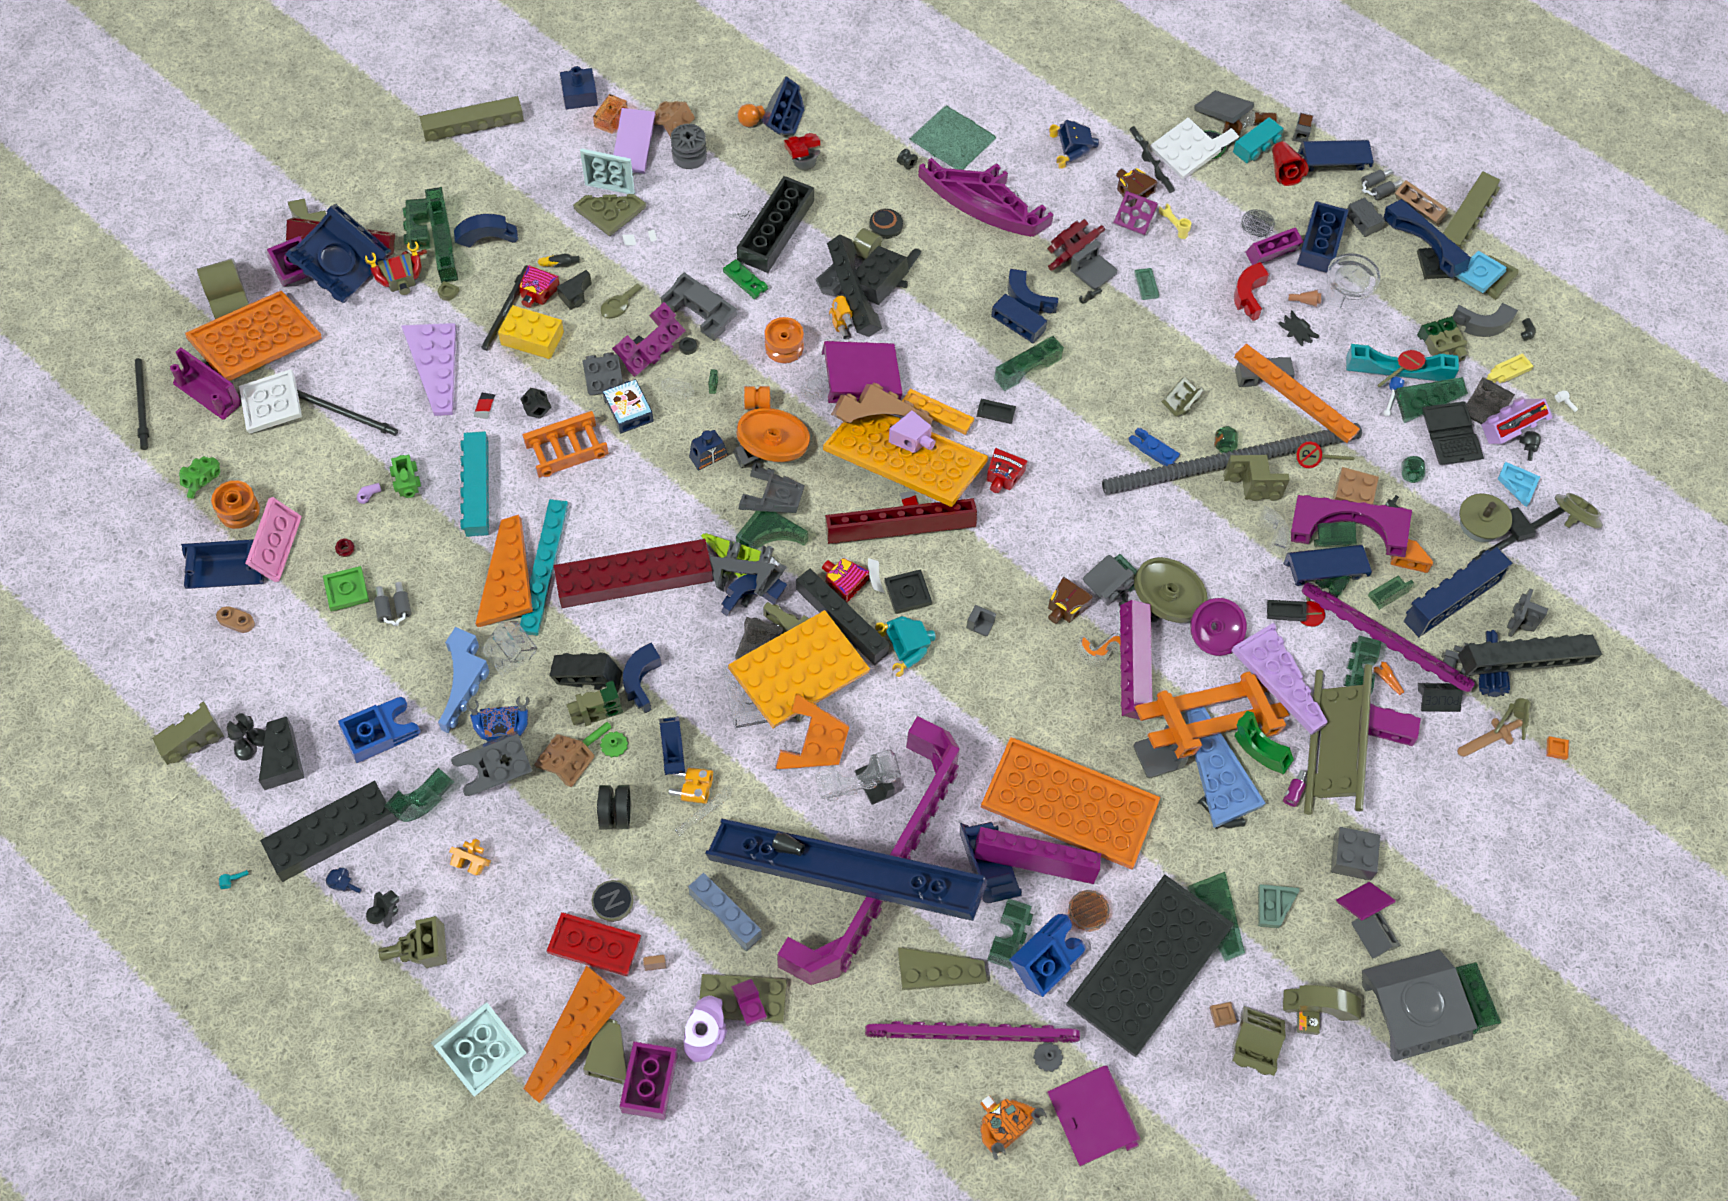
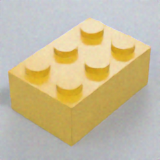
[498,305,564,359]

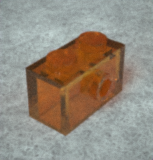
[593,94,628,134]

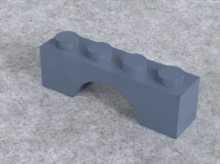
[688,872,762,952]

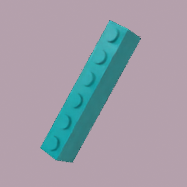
[460,431,489,537]

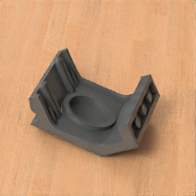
[1362,949,1478,1062]

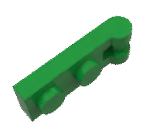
[723,259,768,299]

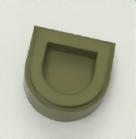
[438,281,460,301]

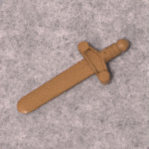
[1457,718,1523,757]

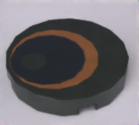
[869,208,903,239]

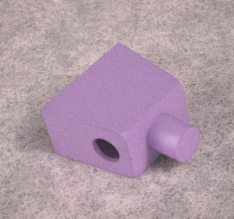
[889,410,935,453]

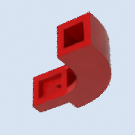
[1234,262,1269,321]

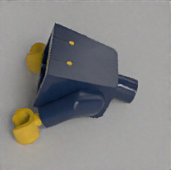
[1049,119,1099,169]

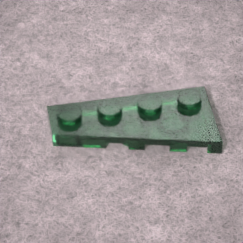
[1394,377,1468,423]
[1187,872,1245,962]

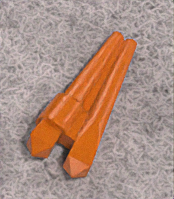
[1374,662,1404,695]

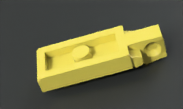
[1485,353,1534,385]

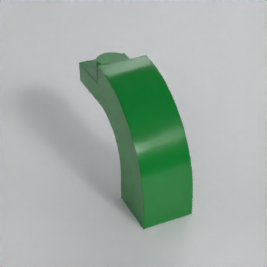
[1234,711,1294,775]

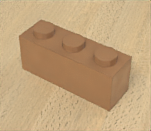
[1395,180,1448,226]

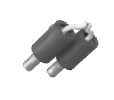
[1361,169,1403,200]
[374,582,412,626]

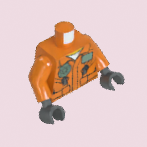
[980,1095,1047,1160]

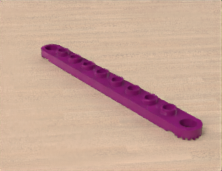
[1301,583,1475,692]
[865,1021,1080,1043]

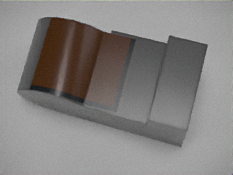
[1292,112,1313,142]

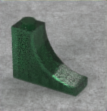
[736,511,808,550]

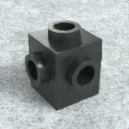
[520,388,552,418]

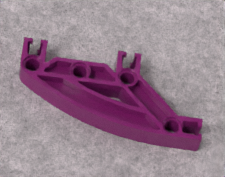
[918,158,1054,237]

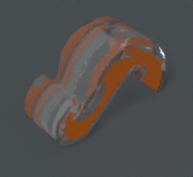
[1076,633,1121,668]

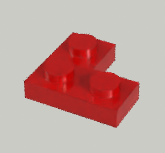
[784,133,821,159]

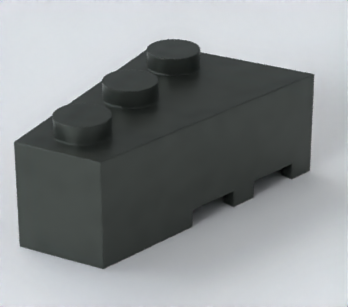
[259,716,305,790]

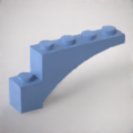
[438,627,489,733]

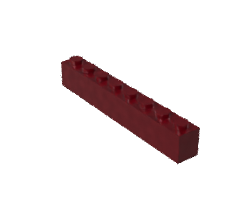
[825,498,977,544]

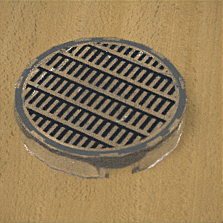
[1240,209,1275,239]

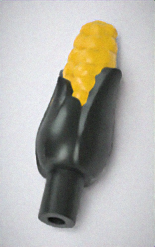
[538,253,580,267]

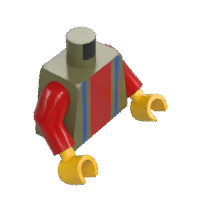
[365,242,422,295]

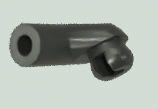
[1520,318,1536,341]

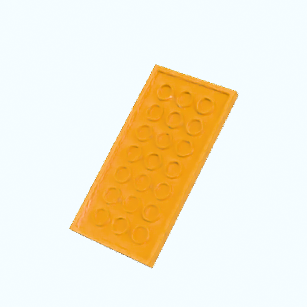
[823,414,988,507]

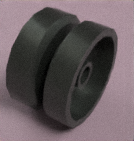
[597,785,631,830]

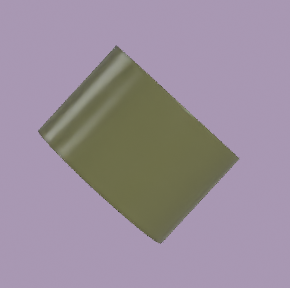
[853,228,882,259]

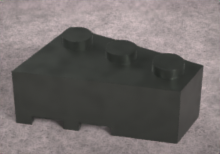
[549,652,623,693]

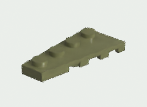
[898,947,987,990]

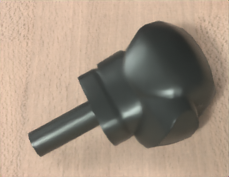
[1519,431,1541,461]

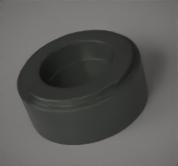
[679,337,697,355]

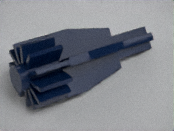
[1479,630,1510,697]

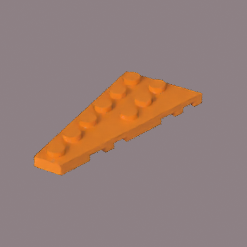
[475,514,533,627]

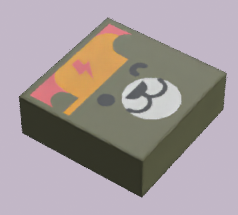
[1296,1012,1320,1035]

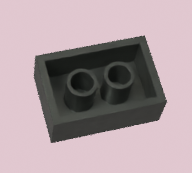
[856,246,909,305]

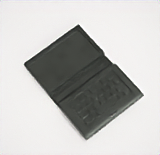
[1422,401,1484,465]

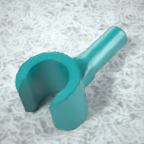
[219,870,249,889]

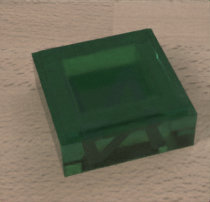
[708,369,719,394]

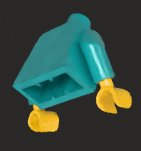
[875,616,936,677]

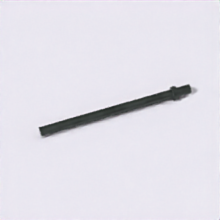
[297,390,398,436]
[1472,506,1565,560]

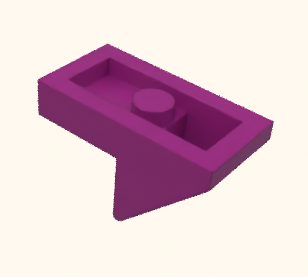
[731,979,767,1026]

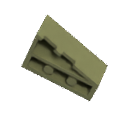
[152,701,224,765]

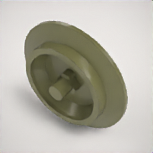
[1555,493,1603,529]

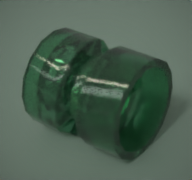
[1315,576,1351,598]

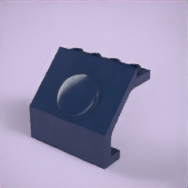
[285,204,391,303]

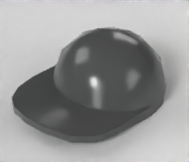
[792,149,821,171]

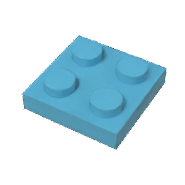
[1455,251,1506,293]

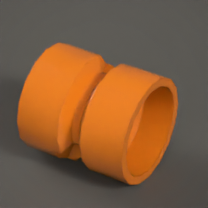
[744,386,770,410]

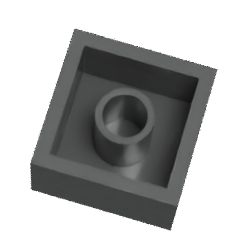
[1330,827,1381,881]

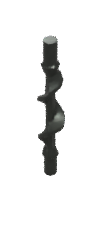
[1129,126,1175,193]

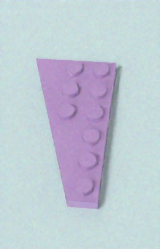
[401,323,456,416]
[1231,623,1327,735]

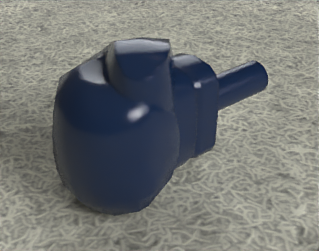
[326,867,362,894]

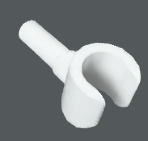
[1554,390,1578,412]

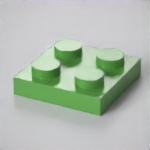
[323,566,370,611]

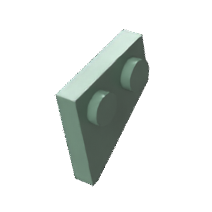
[1258,884,1299,928]

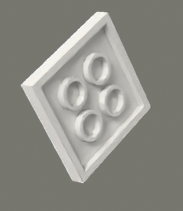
[1150,118,1221,179]
[239,369,302,434]

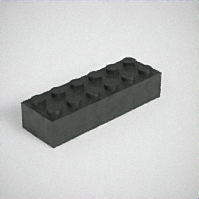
[736,176,814,273]
[260,780,397,882]

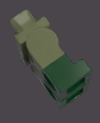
[1417,316,1468,362]
[566,681,623,726]

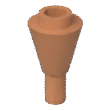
[1288,290,1321,307]

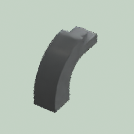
[1452,302,1518,337]

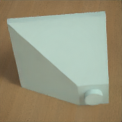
[580,149,635,194]
[431,1002,526,1097]

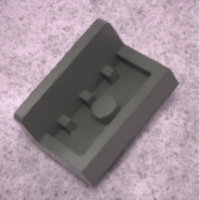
[816,264,842,296]

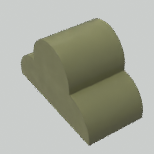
[197,258,249,319]

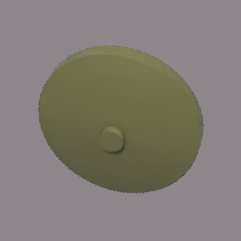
[1134,557,1207,623]

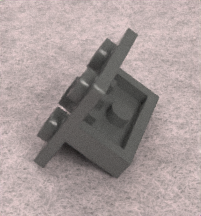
[1507,588,1548,637]

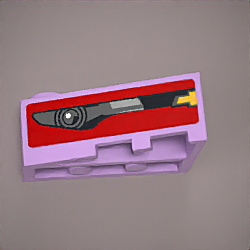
[1481,397,1553,444]

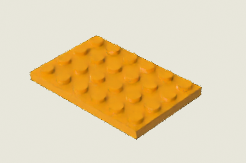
[728,610,870,729]

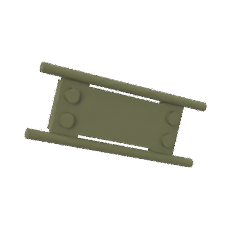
[1304,664,1373,815]

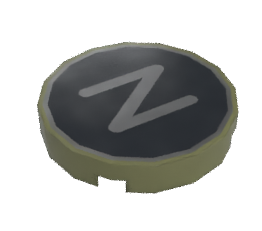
[591,880,634,922]

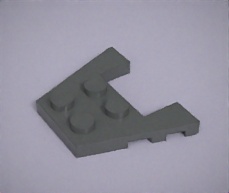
[738,461,805,513]

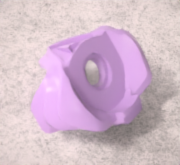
[683,996,727,1062]

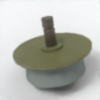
[1459,493,1512,542]

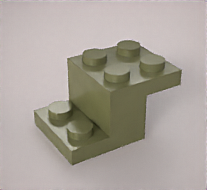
[1223,455,1290,501]
[1232,1006,1286,1076]

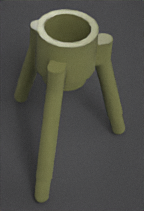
[1494,698,1531,740]

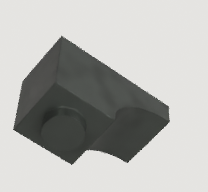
[557,270,592,310]

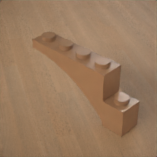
[831,383,933,424]

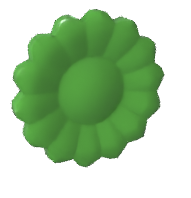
[600,731,628,758]

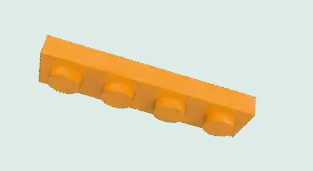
[902,388,974,435]

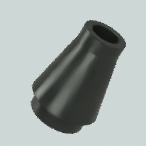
[772,832,805,856]

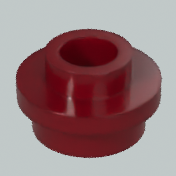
[335,538,355,557]

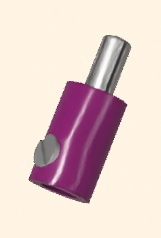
[1283,770,1307,807]

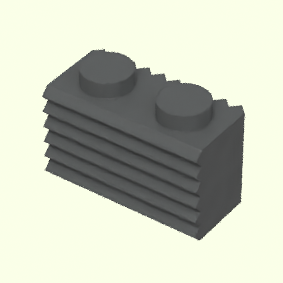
[1347,197,1385,237]

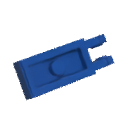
[1128,428,1180,466]

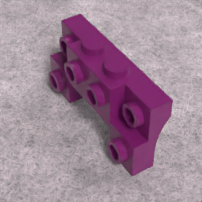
[612,302,686,377]

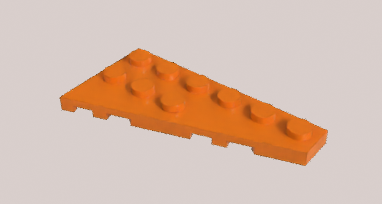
[524,965,625,1103]

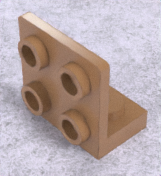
[534,734,595,788]

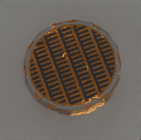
[1068,890,1110,932]

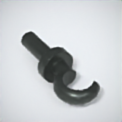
[1079,288,1102,304]

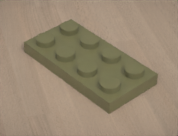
[699,974,787,1023]

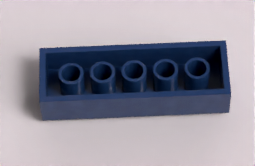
[1403,547,1513,638]

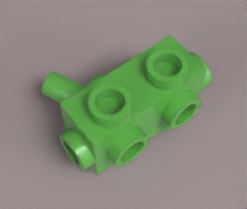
[389,454,421,498]
[179,456,220,499]

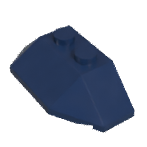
[762,76,804,135]

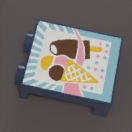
[602,379,654,434]

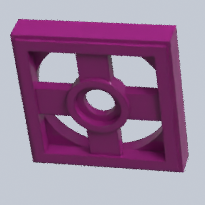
[1113,191,1158,236]

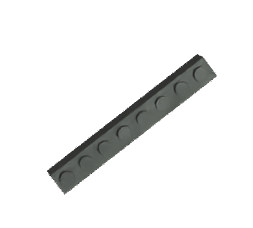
[1458,634,1603,675]

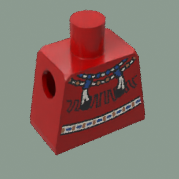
[987,447,1028,493]

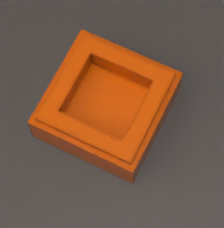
[1546,736,1569,760]

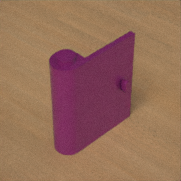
[1047,1066,1141,1167]

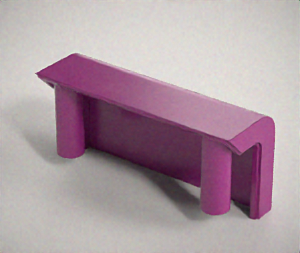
[170,347,241,420]

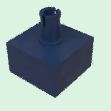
[559,66,598,110]

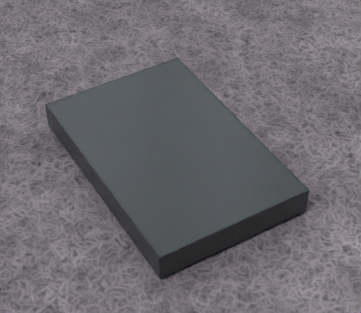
[1194,90,1254,123]

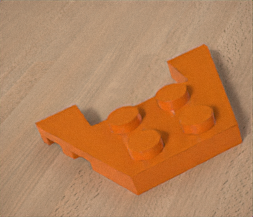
[776,693,849,769]

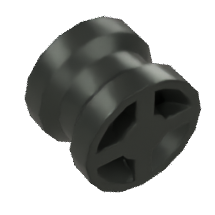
[897,148,918,170]

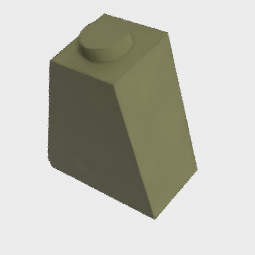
[583,1019,627,1085]

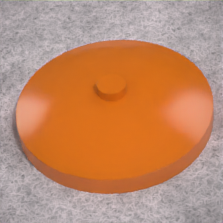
[736,408,810,462]

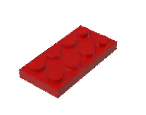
[546,912,641,977]

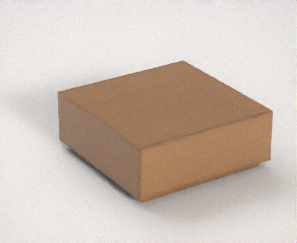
[643,955,666,971]
[1209,1002,1237,1028]

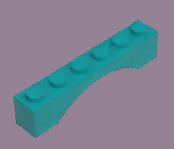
[1346,344,1459,383]

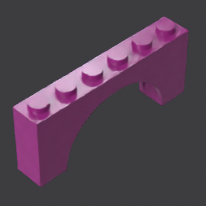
[1290,495,1412,557]

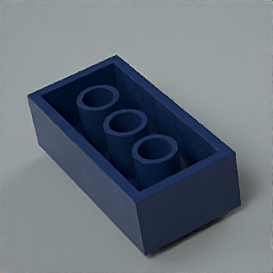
[1297,201,1349,274]

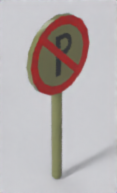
[1296,441,1355,469]

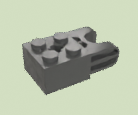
[451,731,532,796]

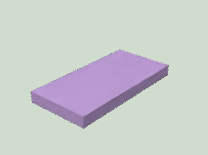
[613,108,655,174]

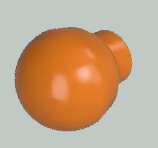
[737,104,765,127]

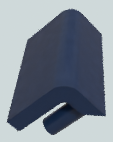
[1298,140,1374,172]
[181,539,264,589]
[1283,545,1372,586]
[960,822,1022,903]

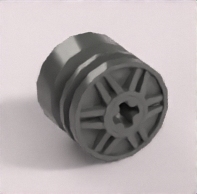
[670,124,707,169]

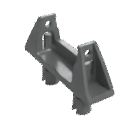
[710,541,784,597]

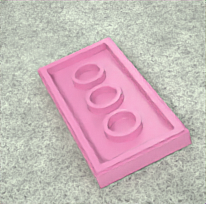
[245,497,302,582]

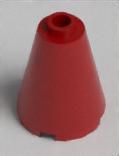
[1272,142,1309,186]

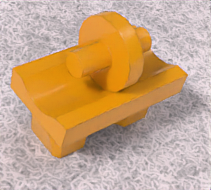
[449,838,491,876]

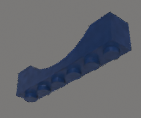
[1384,199,1471,278]

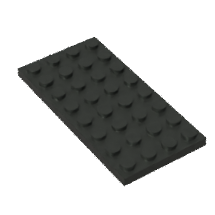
[1066,874,1234,1058]

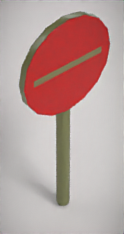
[1377,350,1425,387]
[1300,581,1325,627]

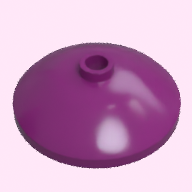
[1190,598,1247,656]

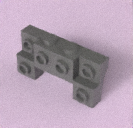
[661,272,737,341]

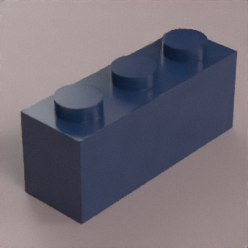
[991,294,1047,344]

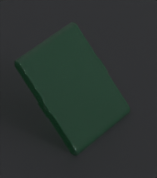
[909,105,996,170]

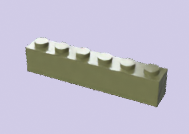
[419,96,524,142]
[1443,171,1501,249]

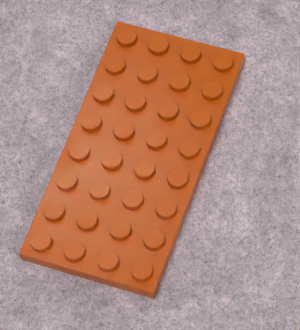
[980,737,1161,870]

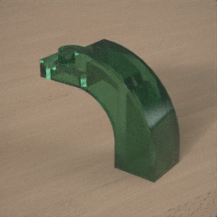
[384,767,454,822]

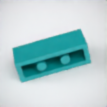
[1233,117,1284,164]

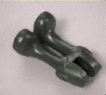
[226,713,265,761]

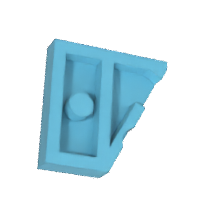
[1498,462,1540,507]

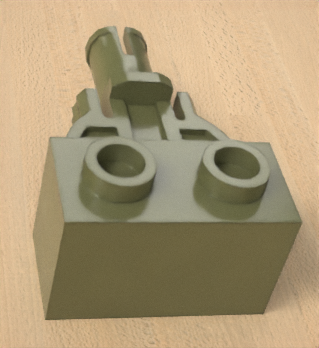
[378,916,447,968]

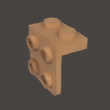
[654,101,695,137]

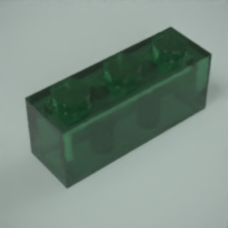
[1456,962,1502,1035]

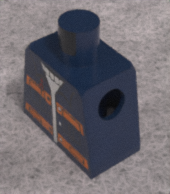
[689,430,729,471]

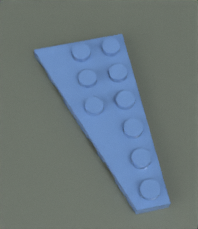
[1184,707,1266,828]

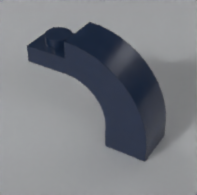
[454,214,518,248]
[1007,269,1059,314]
[721,574,787,616]
[623,642,662,714]
[659,716,685,775]

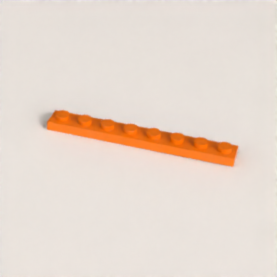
[1234,343,1360,444]

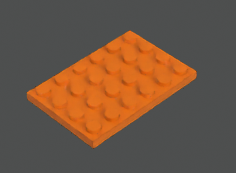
[185,290,322,381]

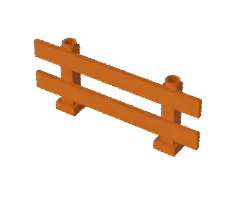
[1134,671,1289,759]

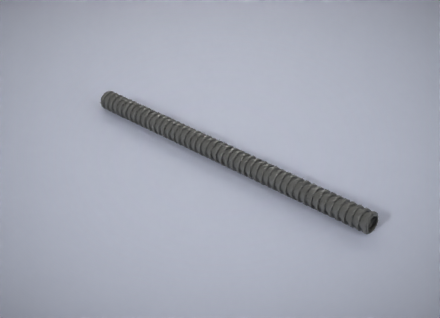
[1102,423,1362,495]

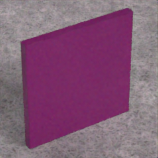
[1336,882,1396,921]

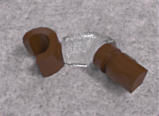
[1222,110,1277,139]

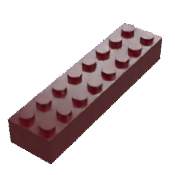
[554,539,713,609]

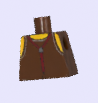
[1116,168,1158,207]
[1048,577,1093,624]

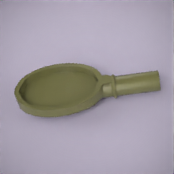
[601,283,642,319]

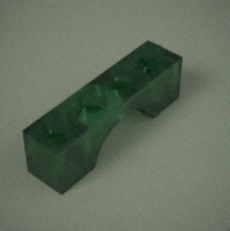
[994,336,1064,392]

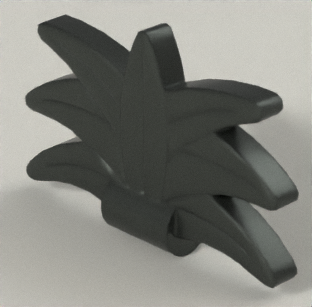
[1279,310,1319,346]

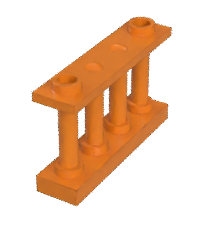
[522,411,609,478]

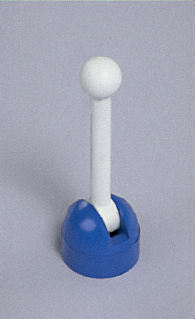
[1383,377,1405,417]

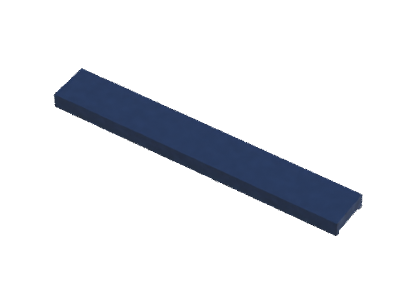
[705,818,988,921]

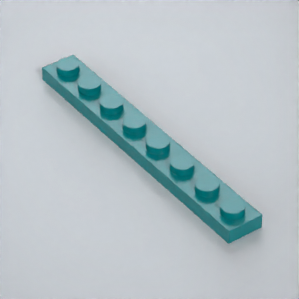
[518,499,568,636]

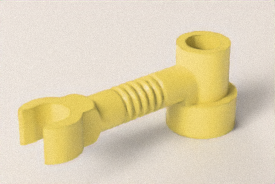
[1159,203,1192,239]

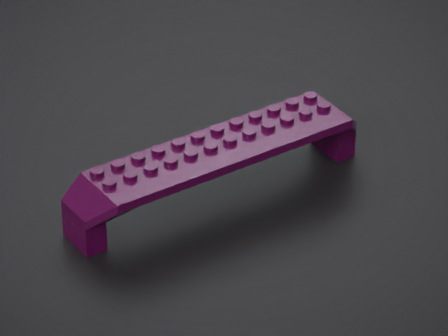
[777,716,960,985]

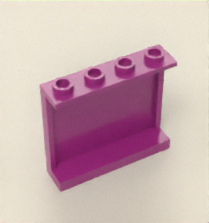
[821,341,903,403]

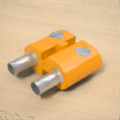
[829,296,853,339]
[669,767,713,804]

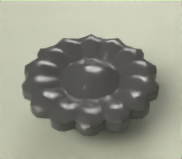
[1033,1042,1063,1072]

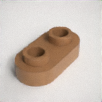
[216,606,255,633]

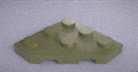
[573,194,646,237]

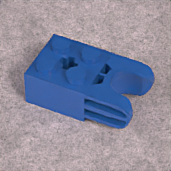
[338,697,421,763]
[1009,914,1086,997]

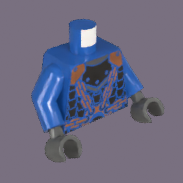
[467,696,530,742]

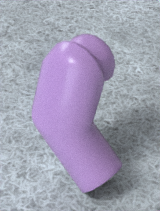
[357,483,382,504]

